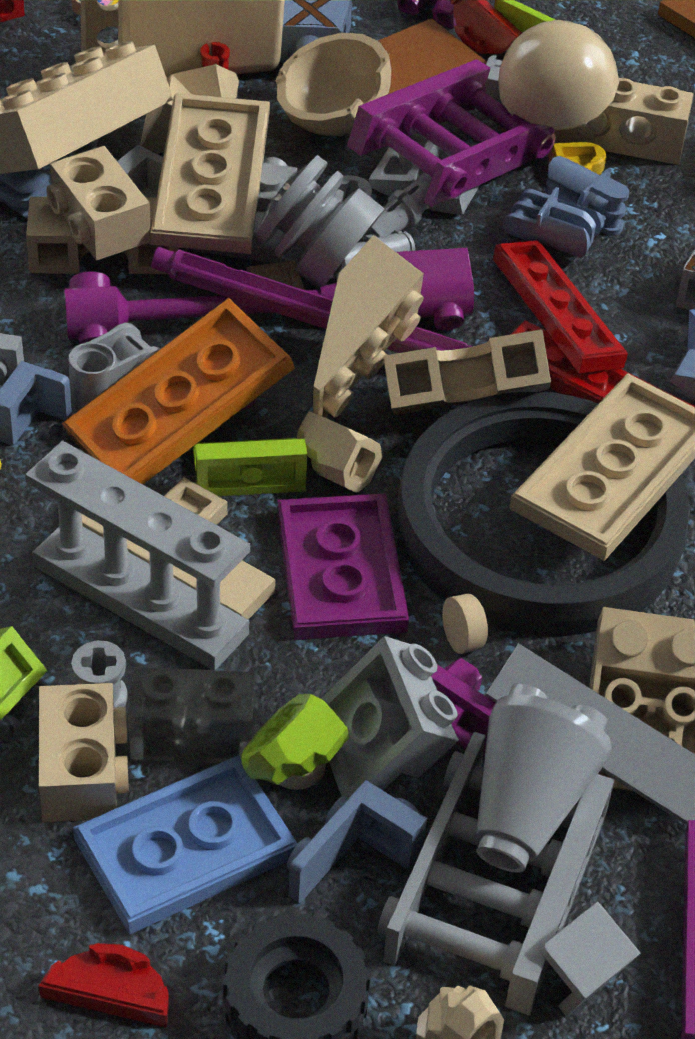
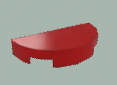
[450,0,522,54]
[39,943,169,1028]

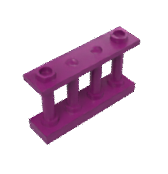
[347,59,556,207]

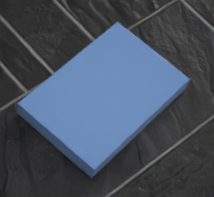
[73,755,298,935]

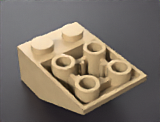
[313,235,424,418]
[589,607,695,791]

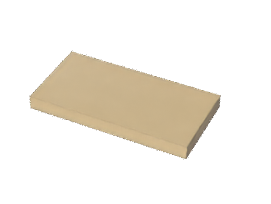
[151,93,270,254]
[510,373,695,561]

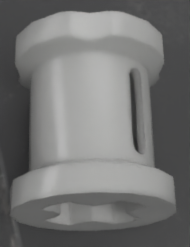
[71,640,128,707]

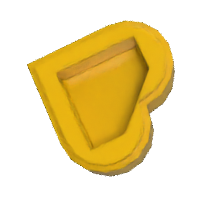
[548,142,606,175]

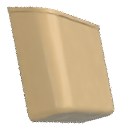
[81,0,285,79]

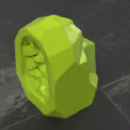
[241,694,349,785]

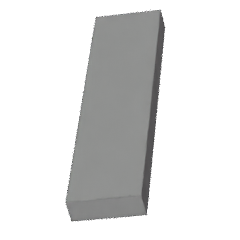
[486,643,695,825]

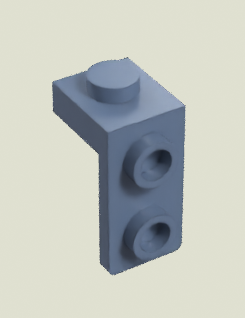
[287,780,427,903]

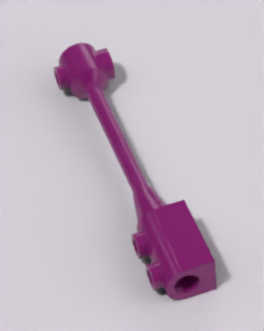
[64,248,474,345]

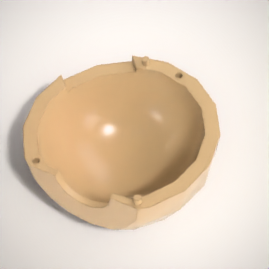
[498,20,619,130]
[275,33,391,137]

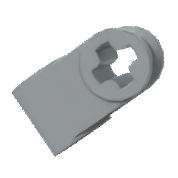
[69,323,161,410]

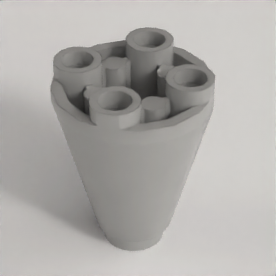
[476,683,612,872]

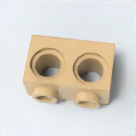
[46,146,151,260]
[39,683,129,822]

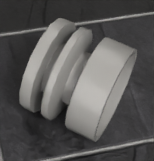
[254,155,385,289]

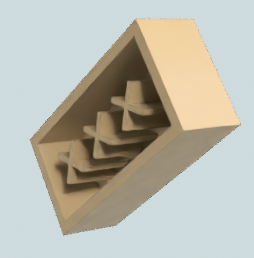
[0,41,173,174]

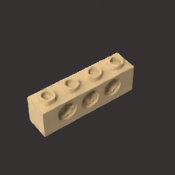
[498,78,694,165]

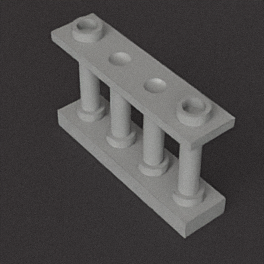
[25,440,250,671]
[377,732,614,1016]

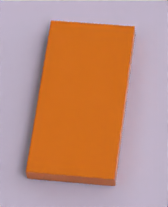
[62,298,295,484]

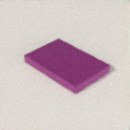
[277,493,409,640]

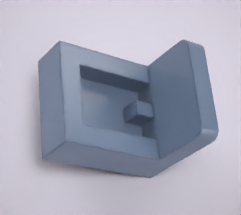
[0,361,72,446]

